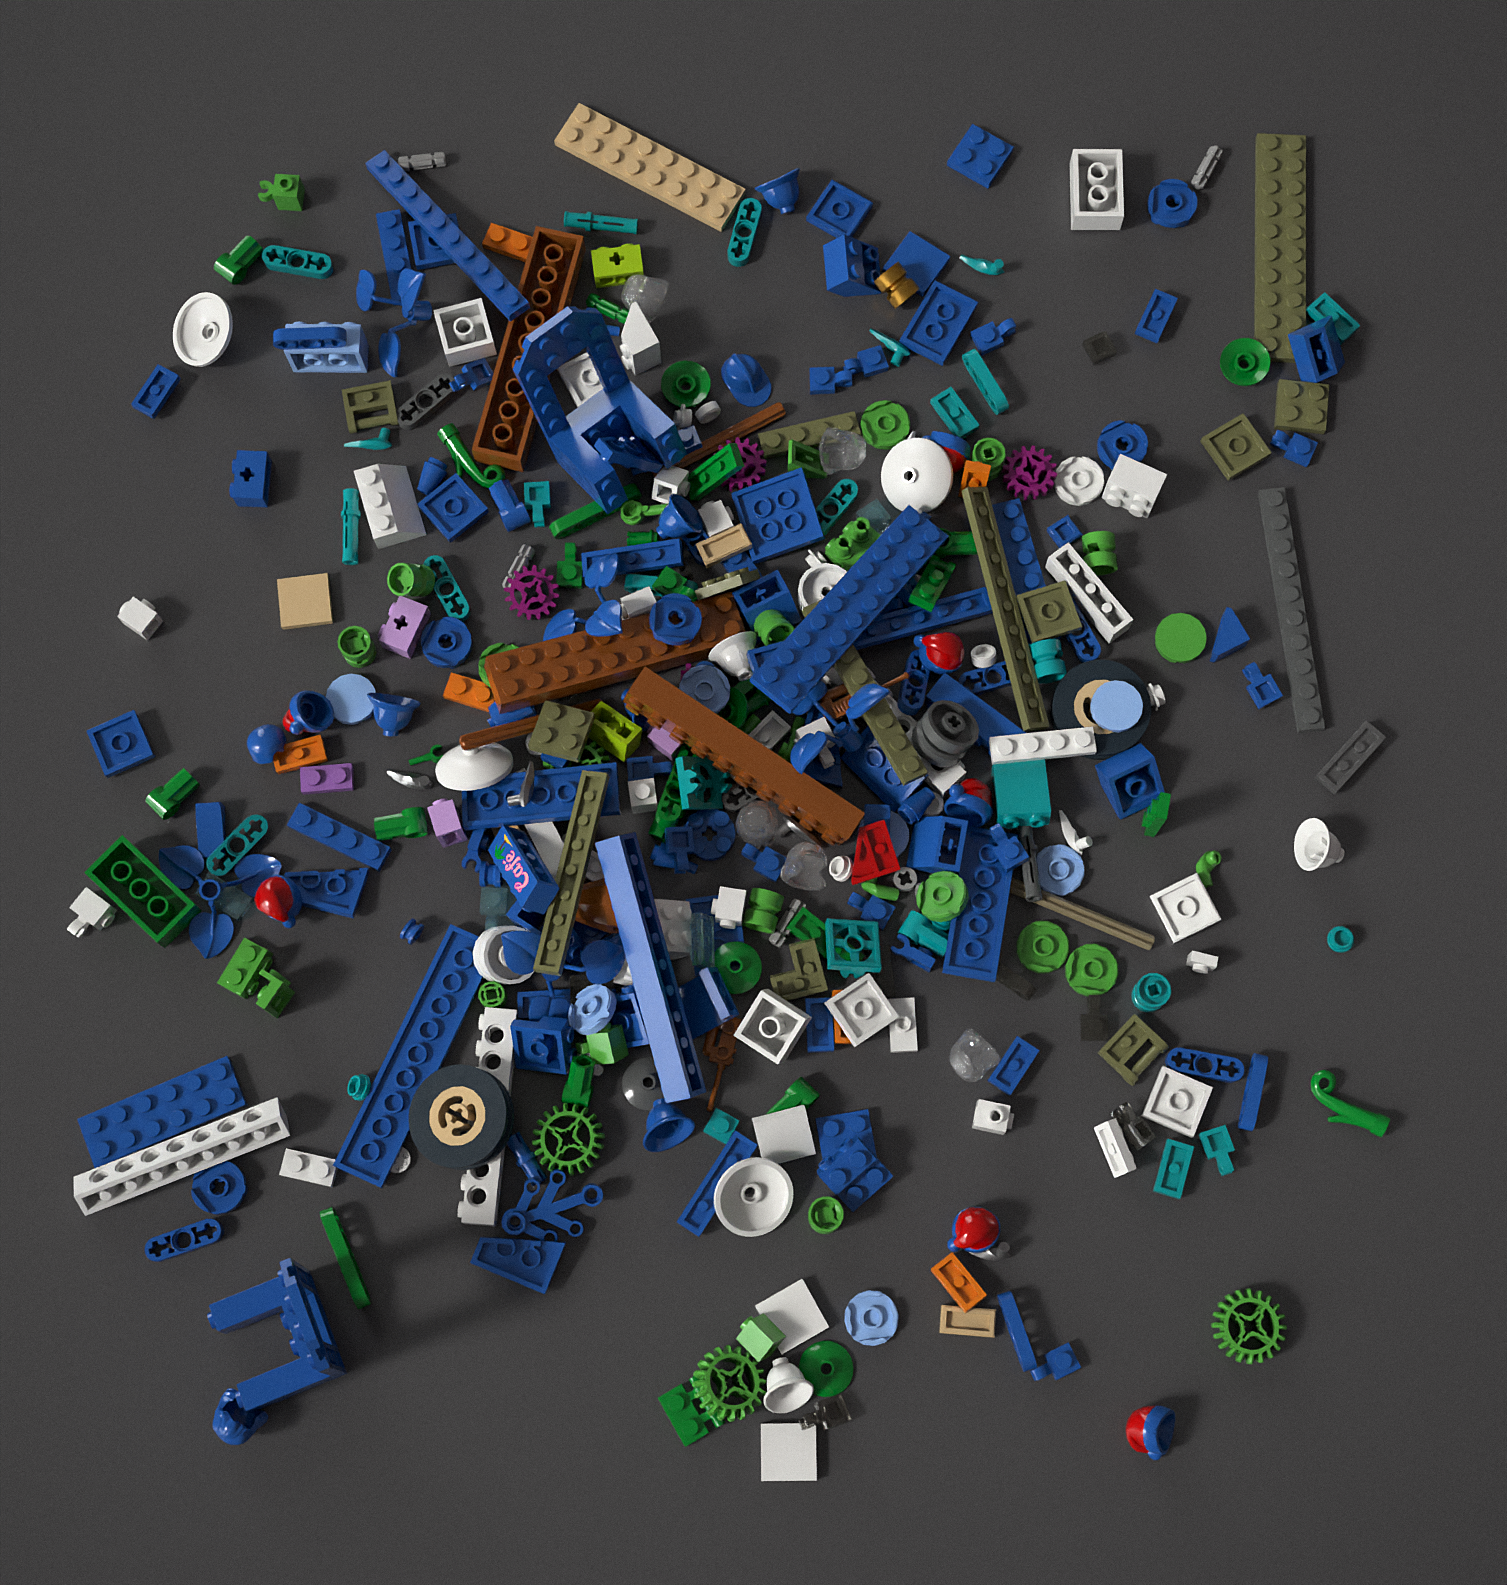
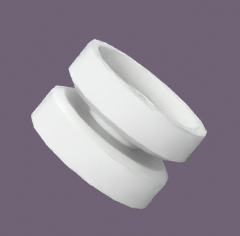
[798,563,847,618]
[473,926,534,984]

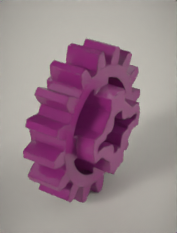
[714,437,766,492]
[1002,445,1057,500]
[504,565,559,620]

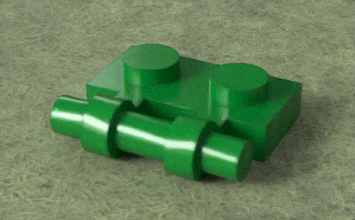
[658,1376,726,1447]

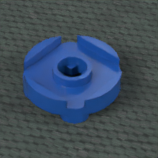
[1147,179,1197,228]
[1097,420,1148,470]
[649,593,702,646]
[421,617,473,669]
[685,809,736,861]
[191,1161,248,1215]

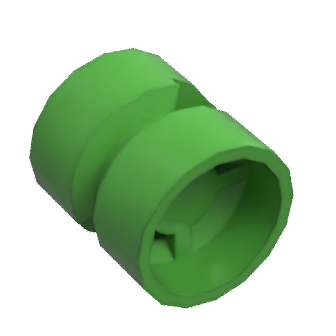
[971,438,1005,481]
[1082,531,1118,576]
[387,563,435,597]
[754,609,795,646]
[337,626,377,668]
[742,888,784,934]
[808,1196,843,1234]

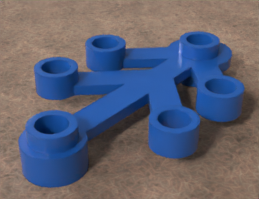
[501,1169,603,1241]

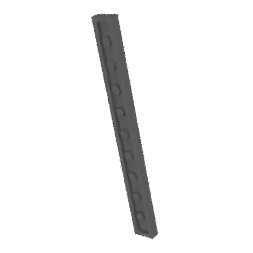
[1258,487,1325,733]

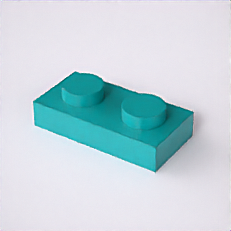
[1306,292,1360,345]
[930,387,979,439]
[1153,1139,1194,1199]

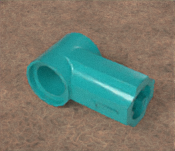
[897,910,948,958]

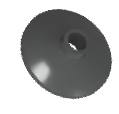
[622,1057,664,1111]

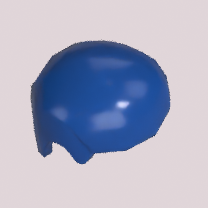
[247,724,287,764]

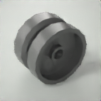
[911,700,979,768]

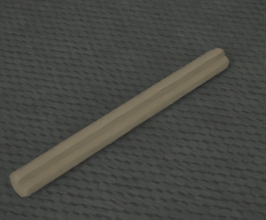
[1009,878,1155,950]

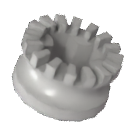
[893,867,917,892]

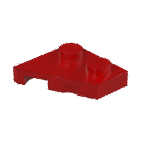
[851,819,901,885]

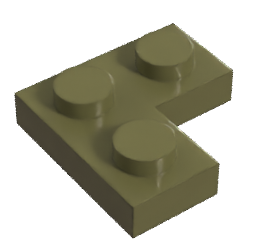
[770,938,828,1001]

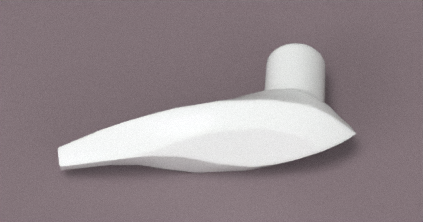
[1059,810,1093,855]

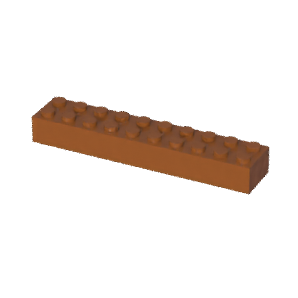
[472,226,586,472]
[484,592,745,714]
[622,667,865,846]

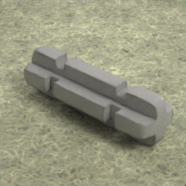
[1191,145,1223,190]
[398,152,446,171]
[502,544,535,590]
[769,899,806,948]

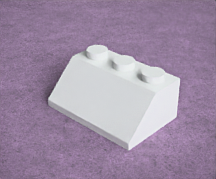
[354,464,426,549]

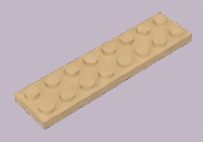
[554,103,746,232]

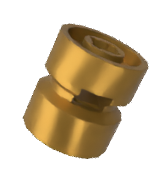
[874,261,920,309]

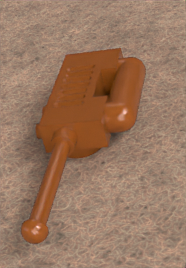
[820,672,909,724]
[702,1018,742,1112]

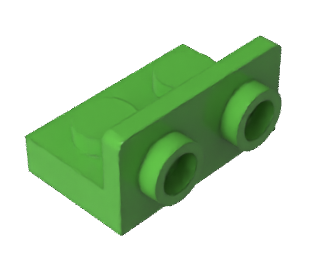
[217,937,273,999]
[256,969,295,1018]

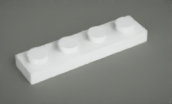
[989,727,1097,765]

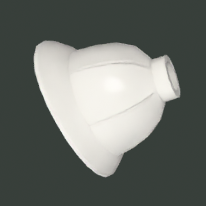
[708,631,758,681]
[1294,818,1344,871]
[764,1357,814,1413]

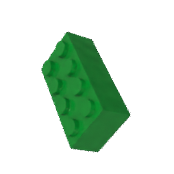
[84,835,202,948]

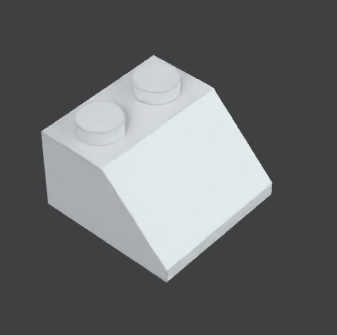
[620,302,662,376]

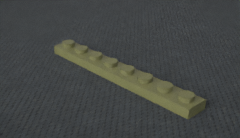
[802,600,928,786]
[533,770,610,976]

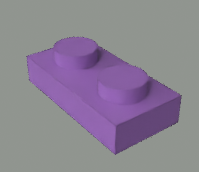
[300,763,354,795]

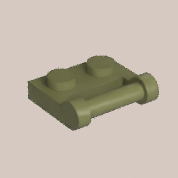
[342,380,399,434]
[1098,1014,1169,1086]

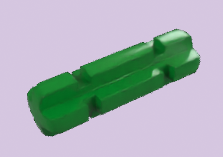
[586,293,629,324]

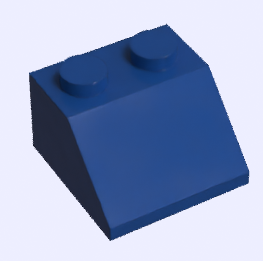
[1095,743,1165,820]

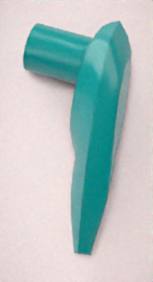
[960,254,1004,275]
[869,328,910,367]
[344,428,392,450]

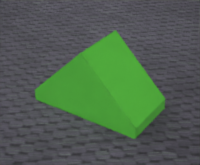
[788,440,827,479]

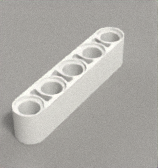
[515,768,564,880]

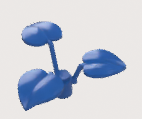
[356,269,432,377]
[543,553,623,641]
[790,680,891,774]
[159,845,282,959]
[501,931,626,1024]

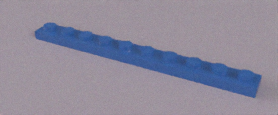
[365,150,530,322]
[746,587,993,674]

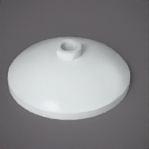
[173,292,233,367]
[881,438,953,514]
[435,743,513,791]
[714,1157,793,1237]

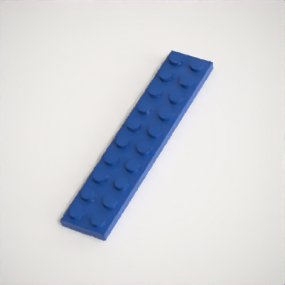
[749,505,948,714]
[333,924,484,1189]

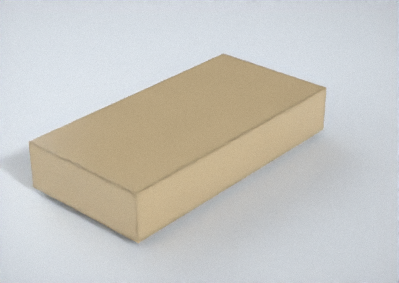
[696,524,753,568]
[939,1305,996,1338]

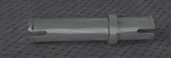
[1016,826,1043,902]

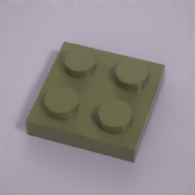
[1274,379,1329,434]
[1200,413,1271,481]
[695,567,761,600]
[1016,580,1082,643]
[528,700,595,763]

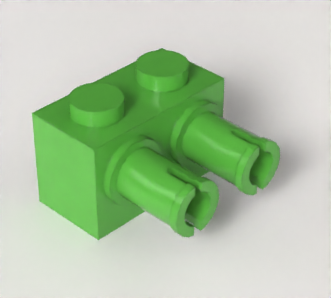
[825,517,881,572]

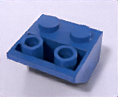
[823,234,882,297]
[1288,316,1345,383]
[732,570,801,645]
[906,816,968,875]

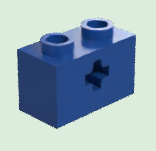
[229,450,272,507]

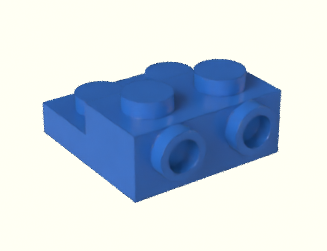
[609,984,650,1048]
[510,1016,577,1074]
[816,1135,893,1212]

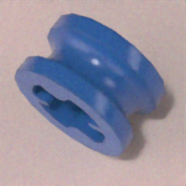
[400,918,424,945]

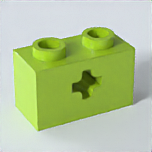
[591,244,645,288]
[588,701,642,762]

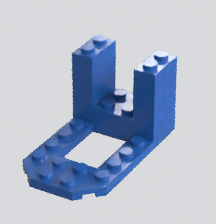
[513,306,687,514]
[207,1258,347,1412]

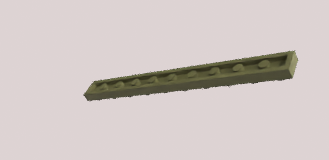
[962,487,1050,731]

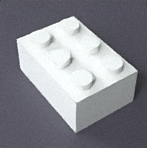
[1070,149,1124,230]

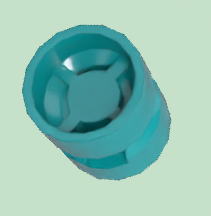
[1029,639,1067,684]
[1131,973,1171,1013]

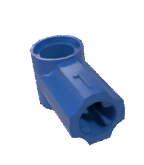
[489,479,531,532]

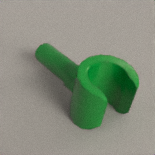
[409,744,443,766]

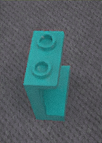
[991,759,1051,829]

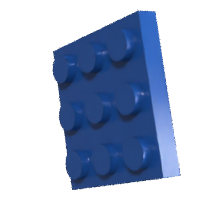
[731,467,825,564]

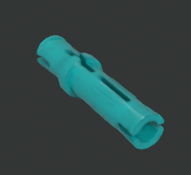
[564,211,638,234]
[341,488,361,565]

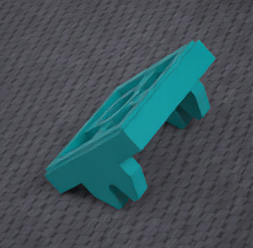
[676,756,732,810]
[825,918,882,979]

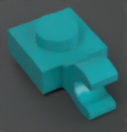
[524,481,551,528]
[1199,1125,1235,1176]

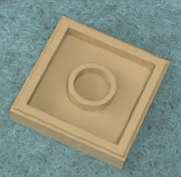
[277,573,333,630]

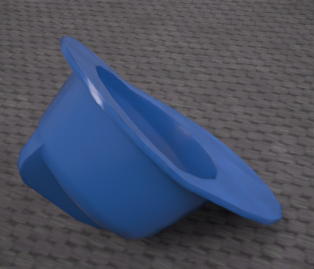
[721,354,771,407]

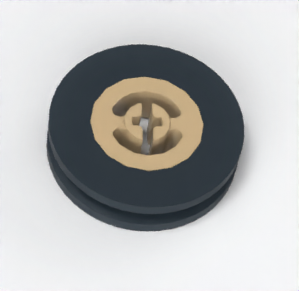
[1050,660,1151,760]
[409,1064,514,1170]

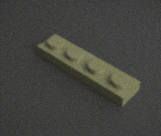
[758,411,861,459]

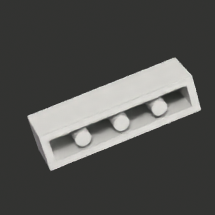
[1045,542,1133,644]

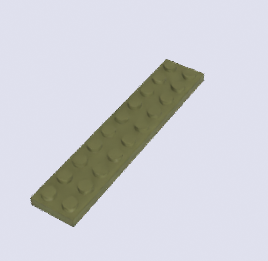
[1254,133,1306,363]

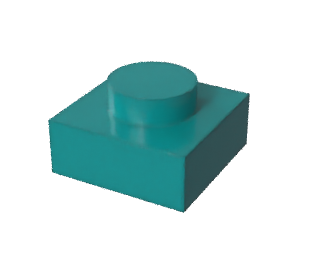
[703,1108,740,1145]

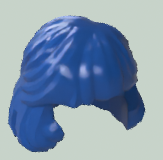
[213,1388,268,1445]

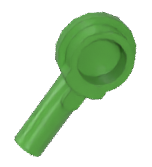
[621,500,668,525]
[778,717,805,764]

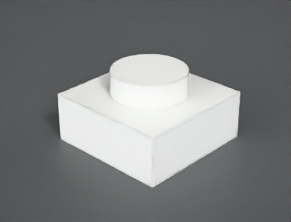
[1186,951,1218,974]

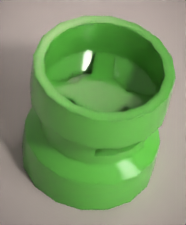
[478,981,507,1009]

